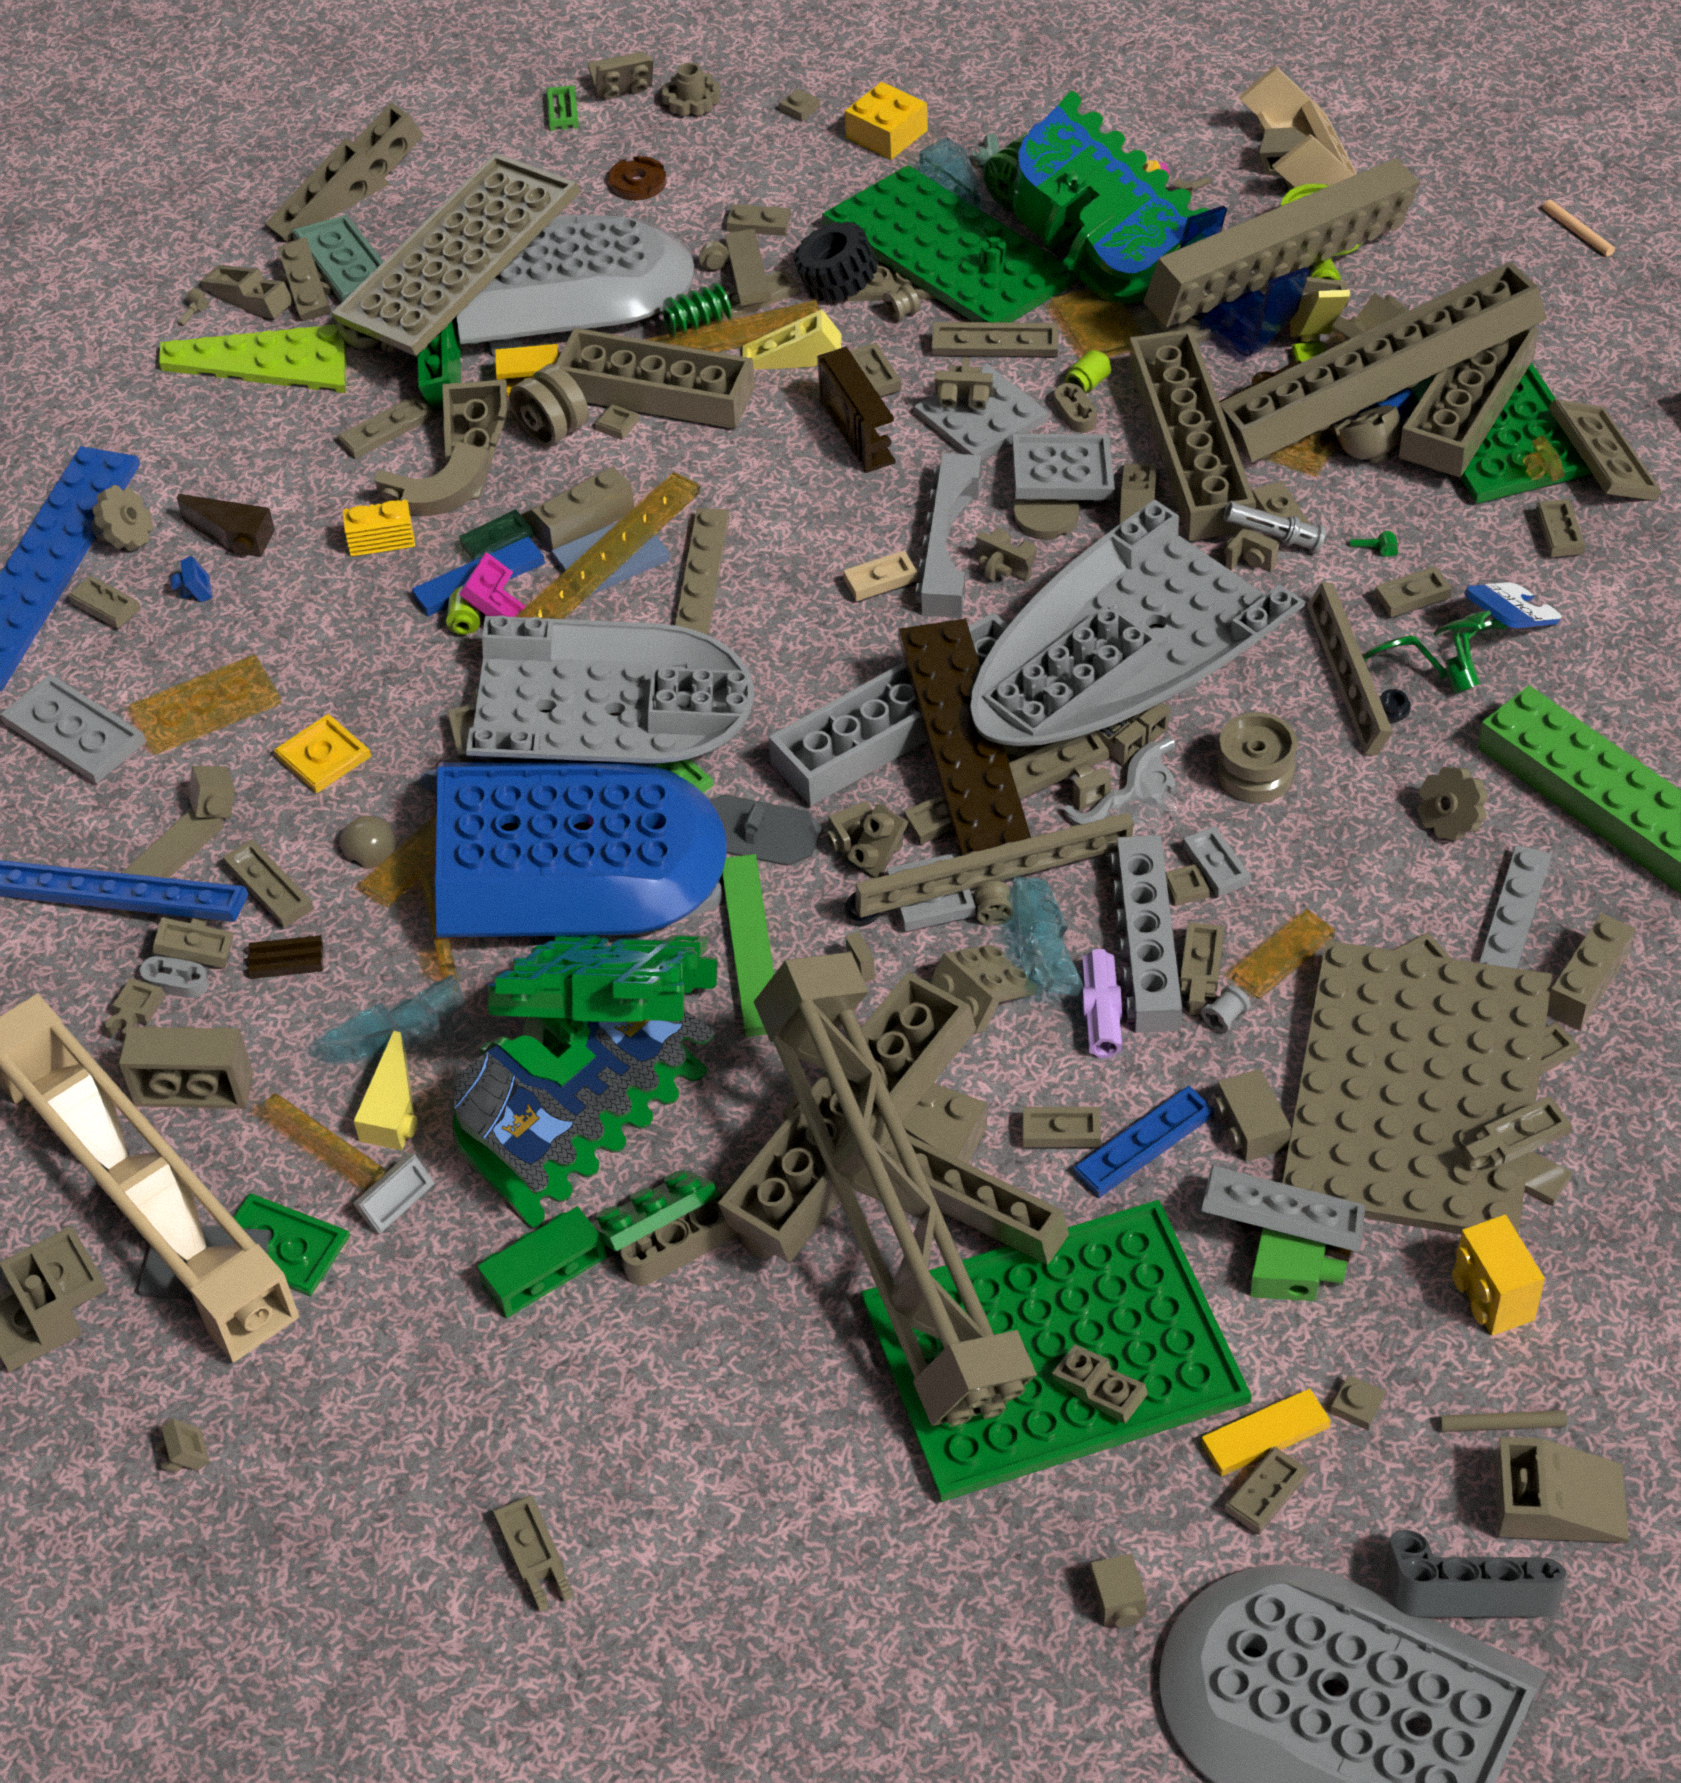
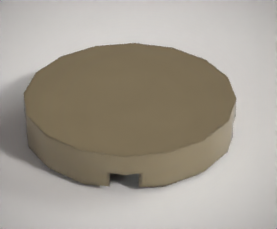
[1014,499,1079,540]

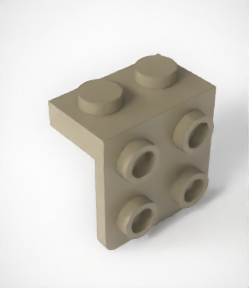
[588,51,653,99]
[929,945,1038,1033]

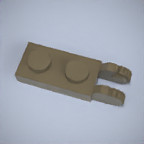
[493,1494,573,1612]

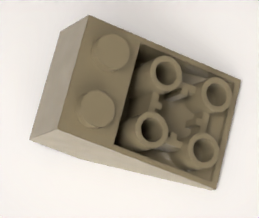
[1494,1437,1629,1543]

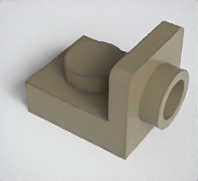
[1224,527,1279,572]
[826,801,873,861]

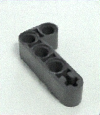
[1384,1530,1566,1617]

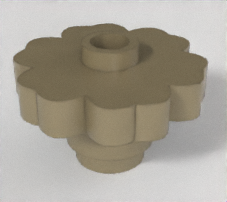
[662,62,721,116]
[92,485,154,551]
[1418,767,1488,840]

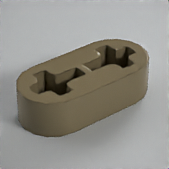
[1054,383,1097,433]

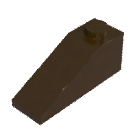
[177,494,275,557]

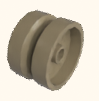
[509,364,589,447]
[1217,712,1298,803]

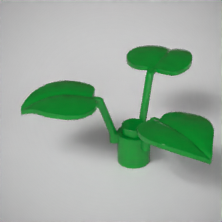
[1362,610,1507,694]

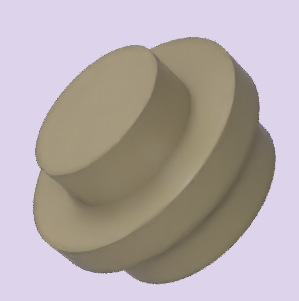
[699,241,730,270]

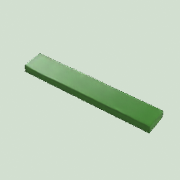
[722,854,774,1037]

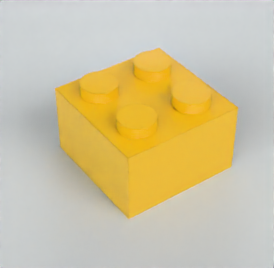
[845,81,928,160]
[1452,1214,1545,1336]

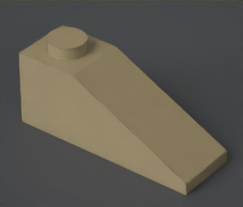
[1120,463,1157,524]

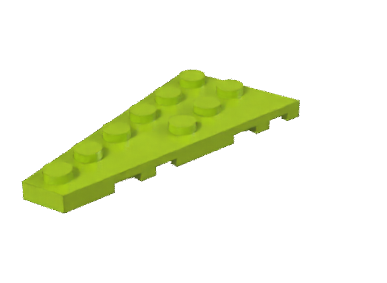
[159,324,346,393]

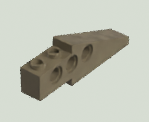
[265,102,424,243]

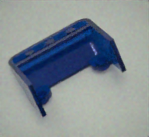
[1179,206,1310,357]

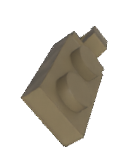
[1180,922,1225,1016]
[1463,1096,1573,1171]

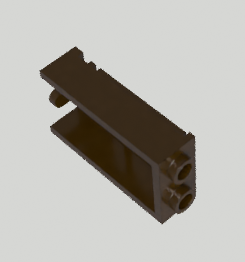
[817,346,896,473]

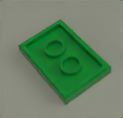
[233,1193,351,1297]

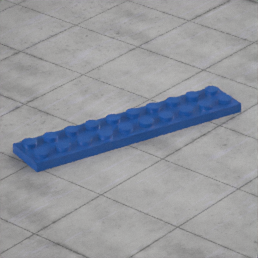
[0,446,140,692]

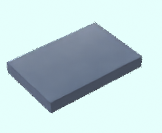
[552,513,670,598]

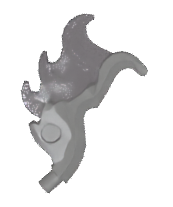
[1064,736,1177,859]

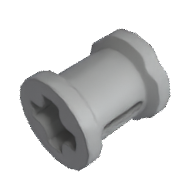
[1201,984,1251,1034]

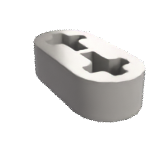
[140,955,210,998]

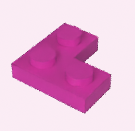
[459,552,530,618]

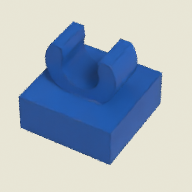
[170,555,213,602]

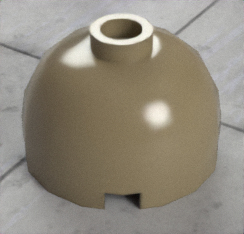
[1334,405,1402,463]

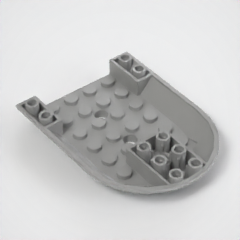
[456,215,694,344]
[466,616,754,765]
[1159,1564,1547,1783]

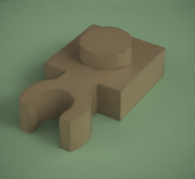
[105,978,165,1039]

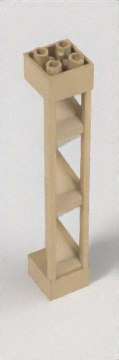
[0,993,300,1363]

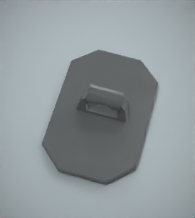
[710,794,822,866]

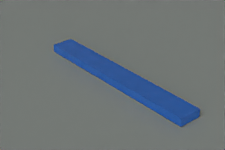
[0,860,249,922]

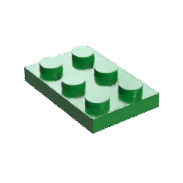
[591,1170,719,1251]

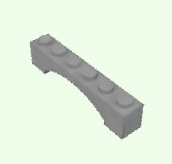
[916,453,982,618]

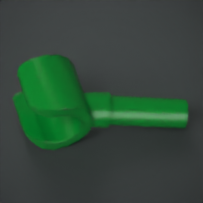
[1350,531,1398,557]

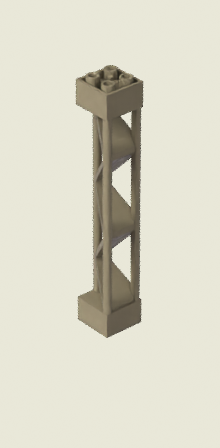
[754,952,1037,1427]

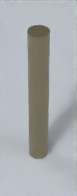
[1439,1410,1567,1432]

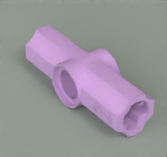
[1082,949,1122,1058]

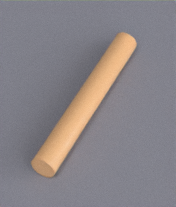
[1543,199,1615,257]

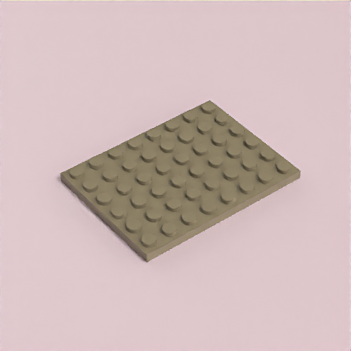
[1282,940,1552,1235]

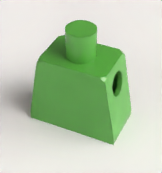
[1250,1227,1348,1301]

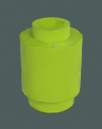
[1065,350,1111,393]
[446,586,481,635]

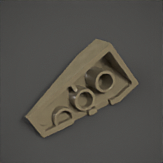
[442,379,508,500]

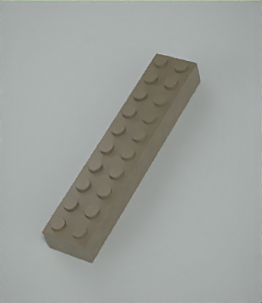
[1143,158,1420,328]
[1220,261,1547,462]

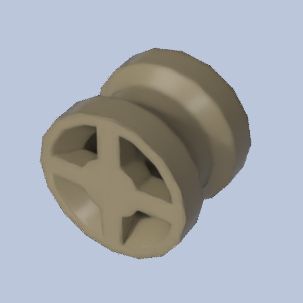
[883,284,920,322]
[975,881,1013,925]

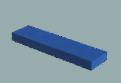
[412,536,545,616]
[1073,1085,1215,1198]

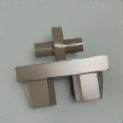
[935,357,994,410]
[976,528,1037,582]
[848,804,909,878]

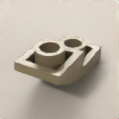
[1052,1344,1148,1424]

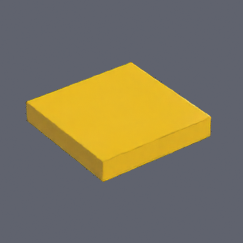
[274,714,372,794]

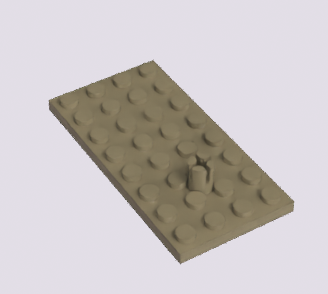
[332,152,581,356]

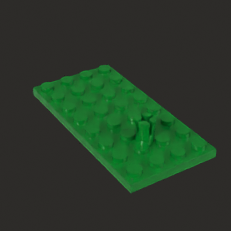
[822,165,1078,323]

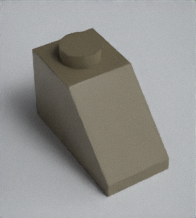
[1259,127,1307,176]

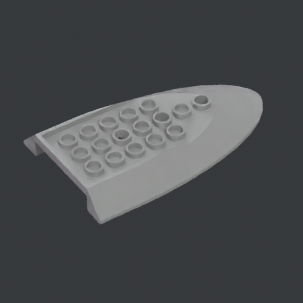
[971,499,1305,746]

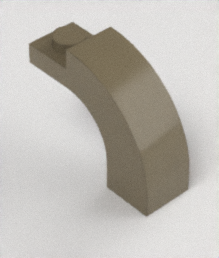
[374,441,492,516]

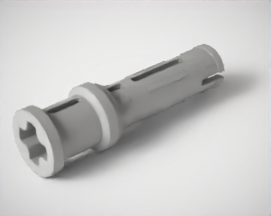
[1223,501,1326,554]

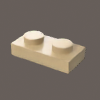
[843,551,918,602]

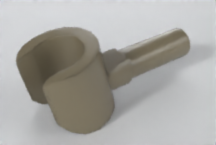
[1173,177,1211,196]
[178,287,209,326]

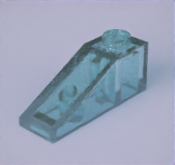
[919,137,982,211]

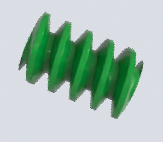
[663,283,732,338]

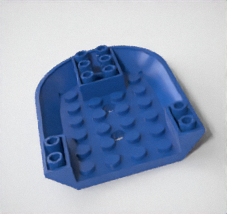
[435,762,727,937]

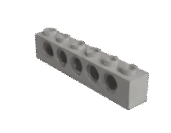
[1110,835,1182,1033]

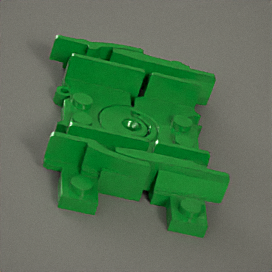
[488,935,717,1022]

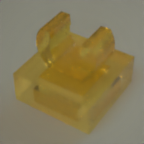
[1523,435,1565,482]

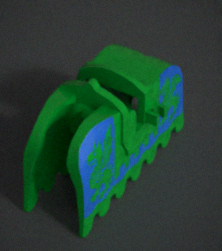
[1012,91,1215,303]

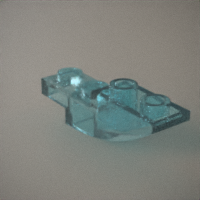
[1013,876,1083,997]
[317,974,464,1065]

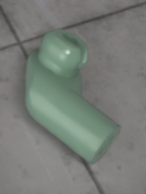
[972,134,1000,167]

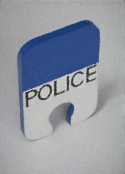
[1464,582,1562,628]

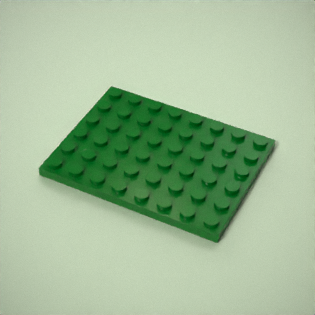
[861,1199,1252,1502]

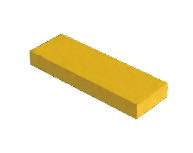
[1201,1388,1331,1477]

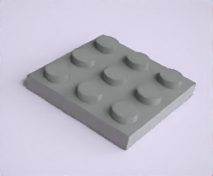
[914,364,1049,461]
[1012,433,1115,502]

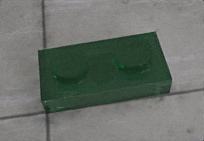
[459,509,533,561]

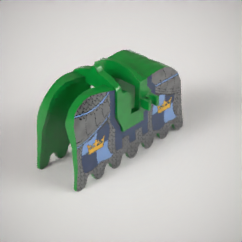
[452,1010,715,1229]

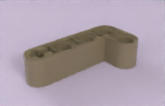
[621,1182,774,1286]

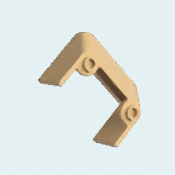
[1238,65,1357,189]

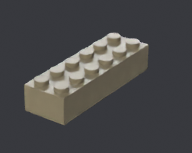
[555,328,755,429]
[1399,328,1539,478]

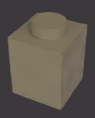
[188,766,235,818]
[1090,1553,1147,1628]

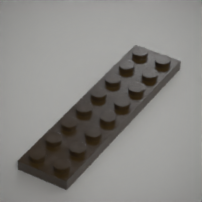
[898,618,1031,856]

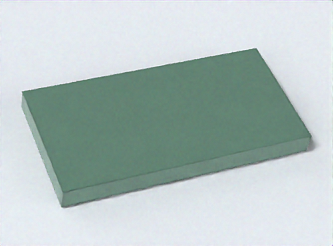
[292,215,384,303]

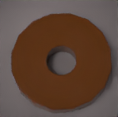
[608,156,667,201]

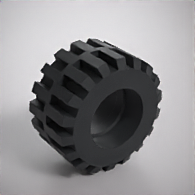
[793,221,878,302]

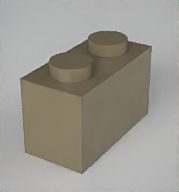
[1213,1068,1291,1162]

